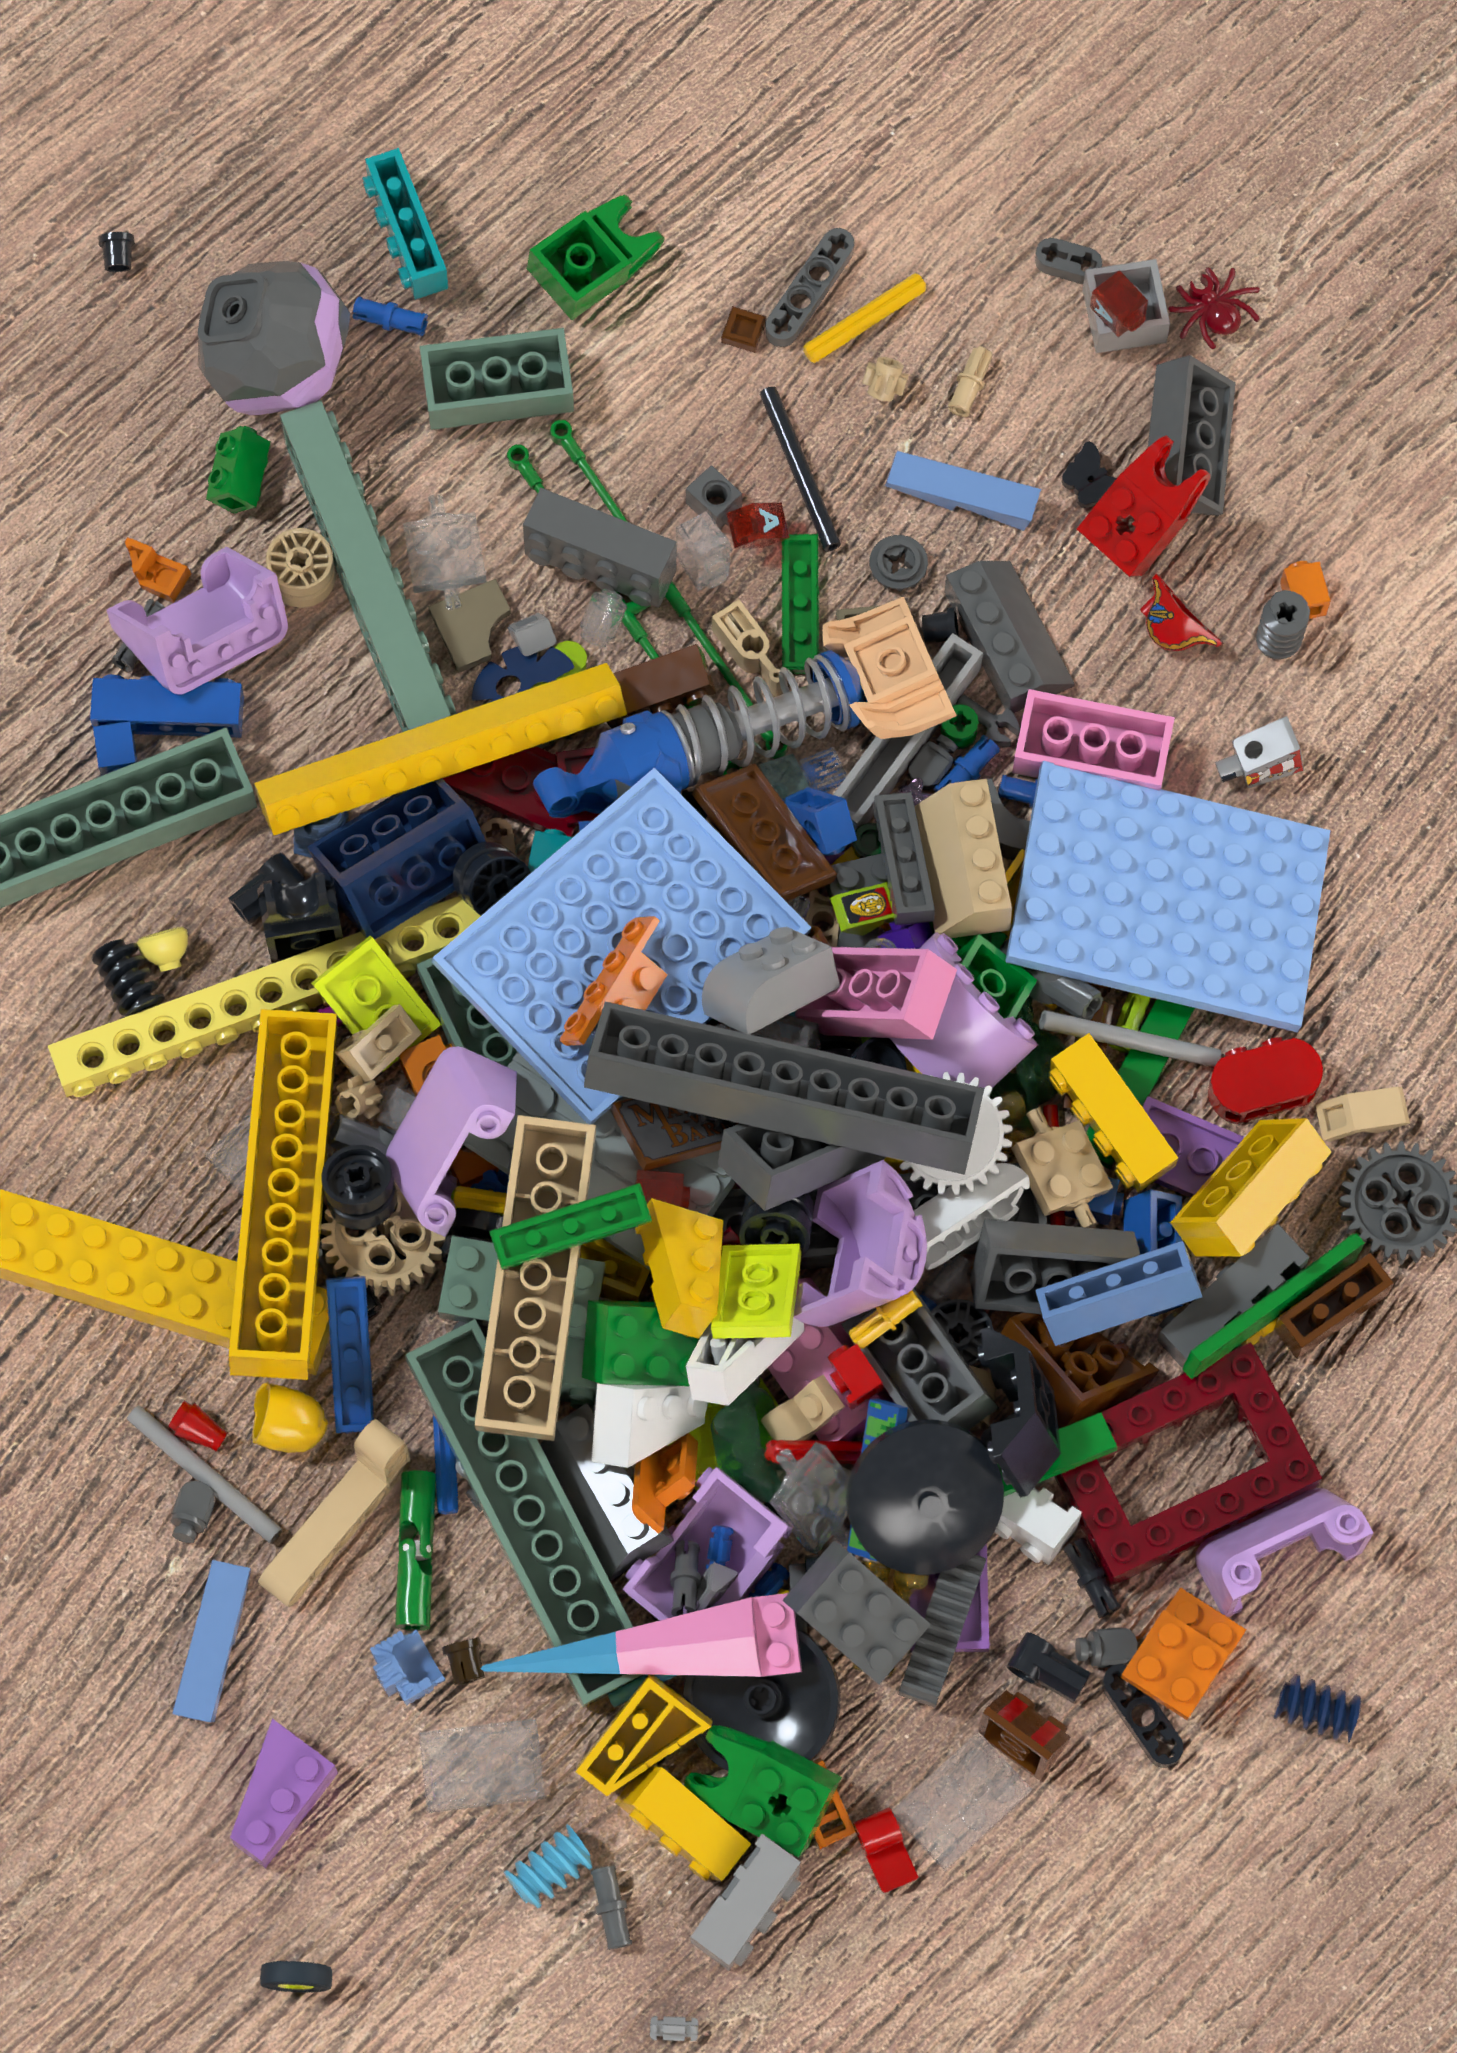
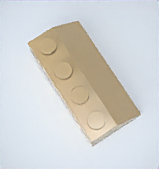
[914,779,1012,938]

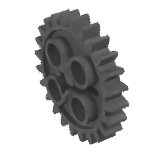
[1338,1141,1457,1264]

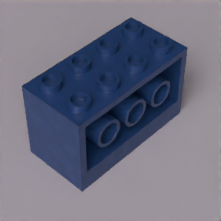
[307,778,486,940]

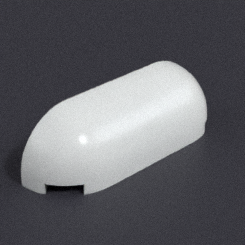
[914,1163,1030,1270]

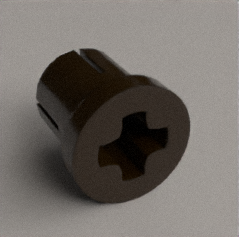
[442,1638,485,1685]

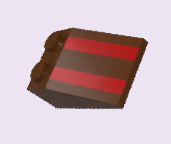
[977,1690,1070,1782]

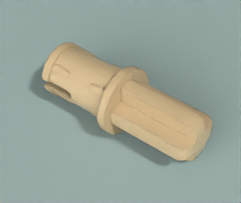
[948,346,993,417]

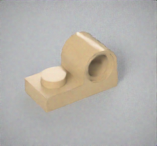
[335,1004,422,1082]
[761,1374,845,1441]

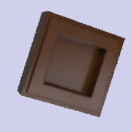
[721,306,767,353]

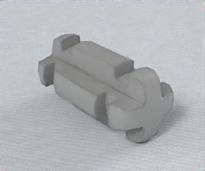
[650,2016,698,2042]

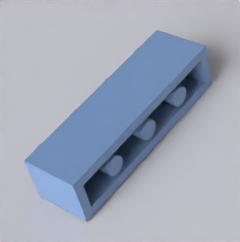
[1036,1241,1202,1346]

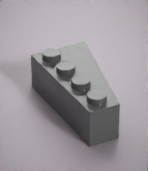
[1157,1224,1309,1368]

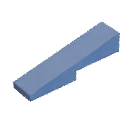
[885,451,1041,531]
[172,1560,252,1723]

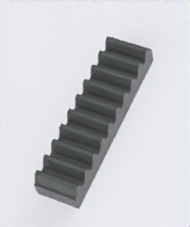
[874,792,935,925]
[898,1555,987,1708]

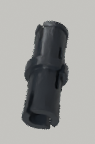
[1063,1538,1121,1618]

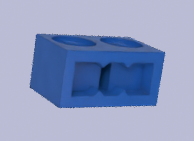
[782,787,857,856]

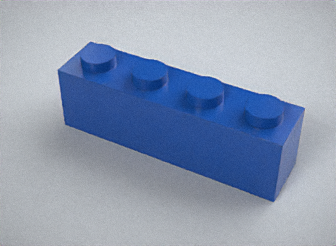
[90,674,244,738]

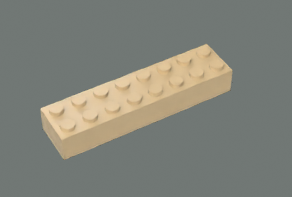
[474,1115,596,1441]

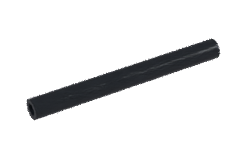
[760,386,841,552]

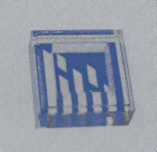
[799,747,847,792]

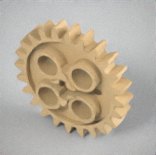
[321,1185,446,1296]

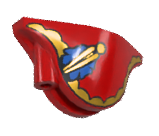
[1140,574,1224,651]

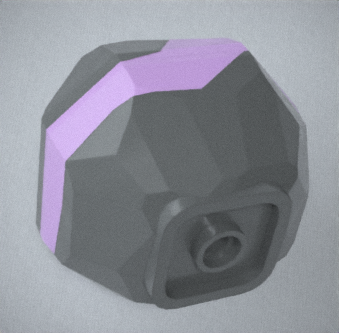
[198,261,350,415]

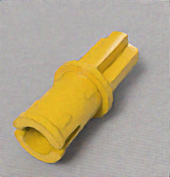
[849,1290,923,1349]

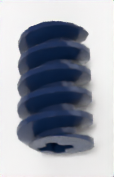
[1273,1674,1361,1744]

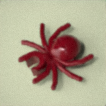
[1168,267,1260,349]

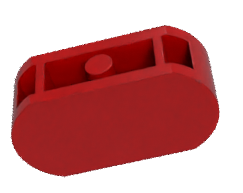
[1208,1037,1323,1124]

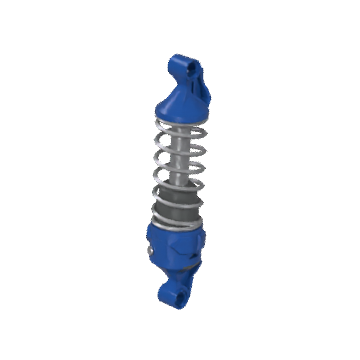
[533,650,868,818]

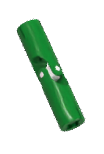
[395,1470,436,1631]

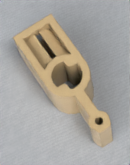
[712,599,783,697]

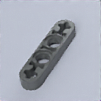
[766,228,854,347]

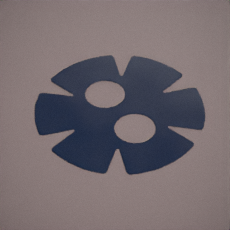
[472,647,574,703]

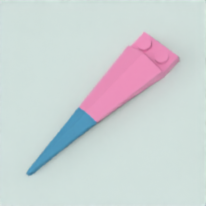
[480,1593,802,1677]

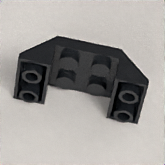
[978,1327,1061,1498]

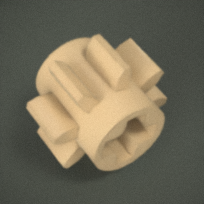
[862,357,909,401]
[334,1074,383,1122]

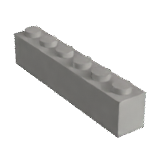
[833,633,983,831]

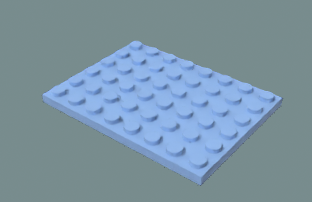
[1005,761,1331,1032]
[432,768,812,1125]

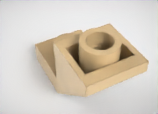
[1315,1086,1410,1142]

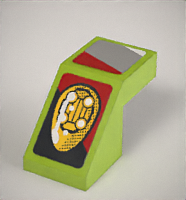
[830,882,894,936]

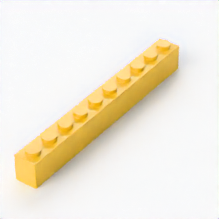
[254,663,627,836]

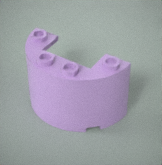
[890,932,1038,1088]
[794,1160,927,1327]
[622,1467,792,1621]

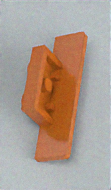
[559,916,668,1046]
[631,1433,698,1534]

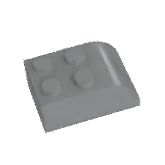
[702,927,840,1034]

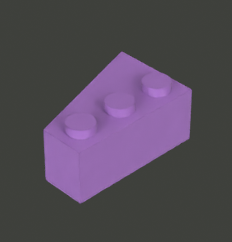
[230,1719,338,1868]

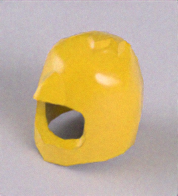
[252,1382,328,1453]

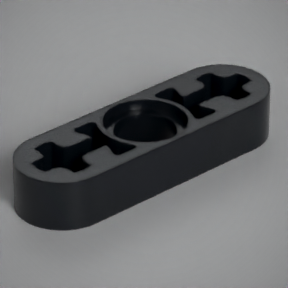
[1102,1664,1183,1768]

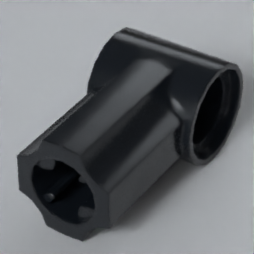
[228,853,306,925]
[1006,1632,1091,1704]

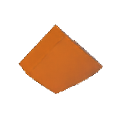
[125,537,192,603]

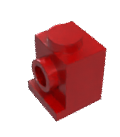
[827,1344,884,1411]

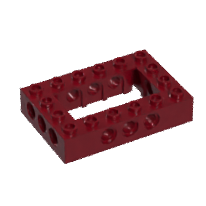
[1054,1342,1323,1587]

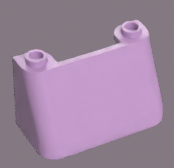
[107,547,288,695]
[386,1046,517,1237]
[1195,1488,1373,1617]

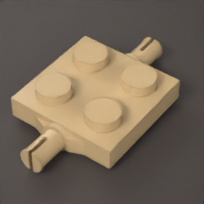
[1011,1107,1113,1228]

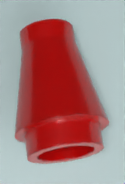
[168,1400,229,1452]

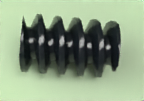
[91,939,165,1018]

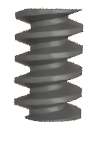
[1256,590,1310,660]

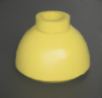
[137,927,188,972]

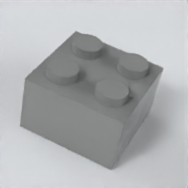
[1083,259,1170,353]

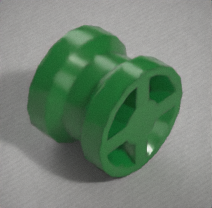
[940,704,979,750]

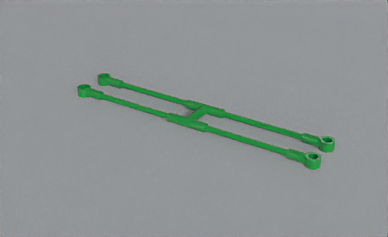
[507,420,788,776]

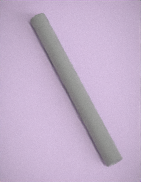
[1039,1010,1221,1067]
[127,1405,283,1544]

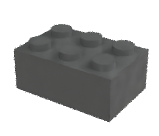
[782,1541,931,1685]

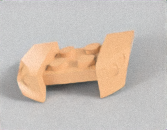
[822,596,957,739]

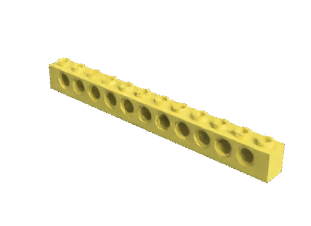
[48,896,481,1097]

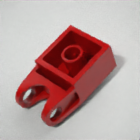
[1077,435,1211,577]

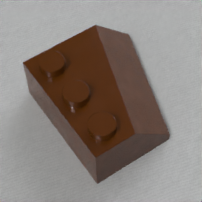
[1000,1312,1160,1428]

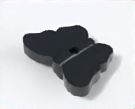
[1061,441,1117,508]

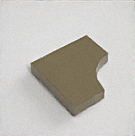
[428,579,511,673]

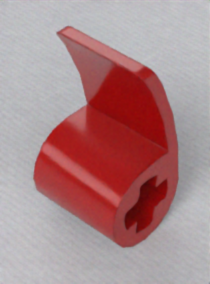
[853,1807,919,1893]

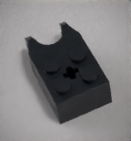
[257,872,343,963]

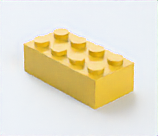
[1049,1033,1178,1193]
[1170,1118,1332,1257]

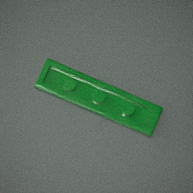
[782,534,819,674]
[489,1183,652,1270]

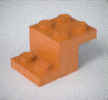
[1120,1587,1246,1721]

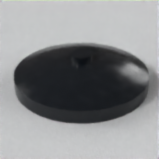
[846,1419,1004,1575]
[683,1627,841,1771]

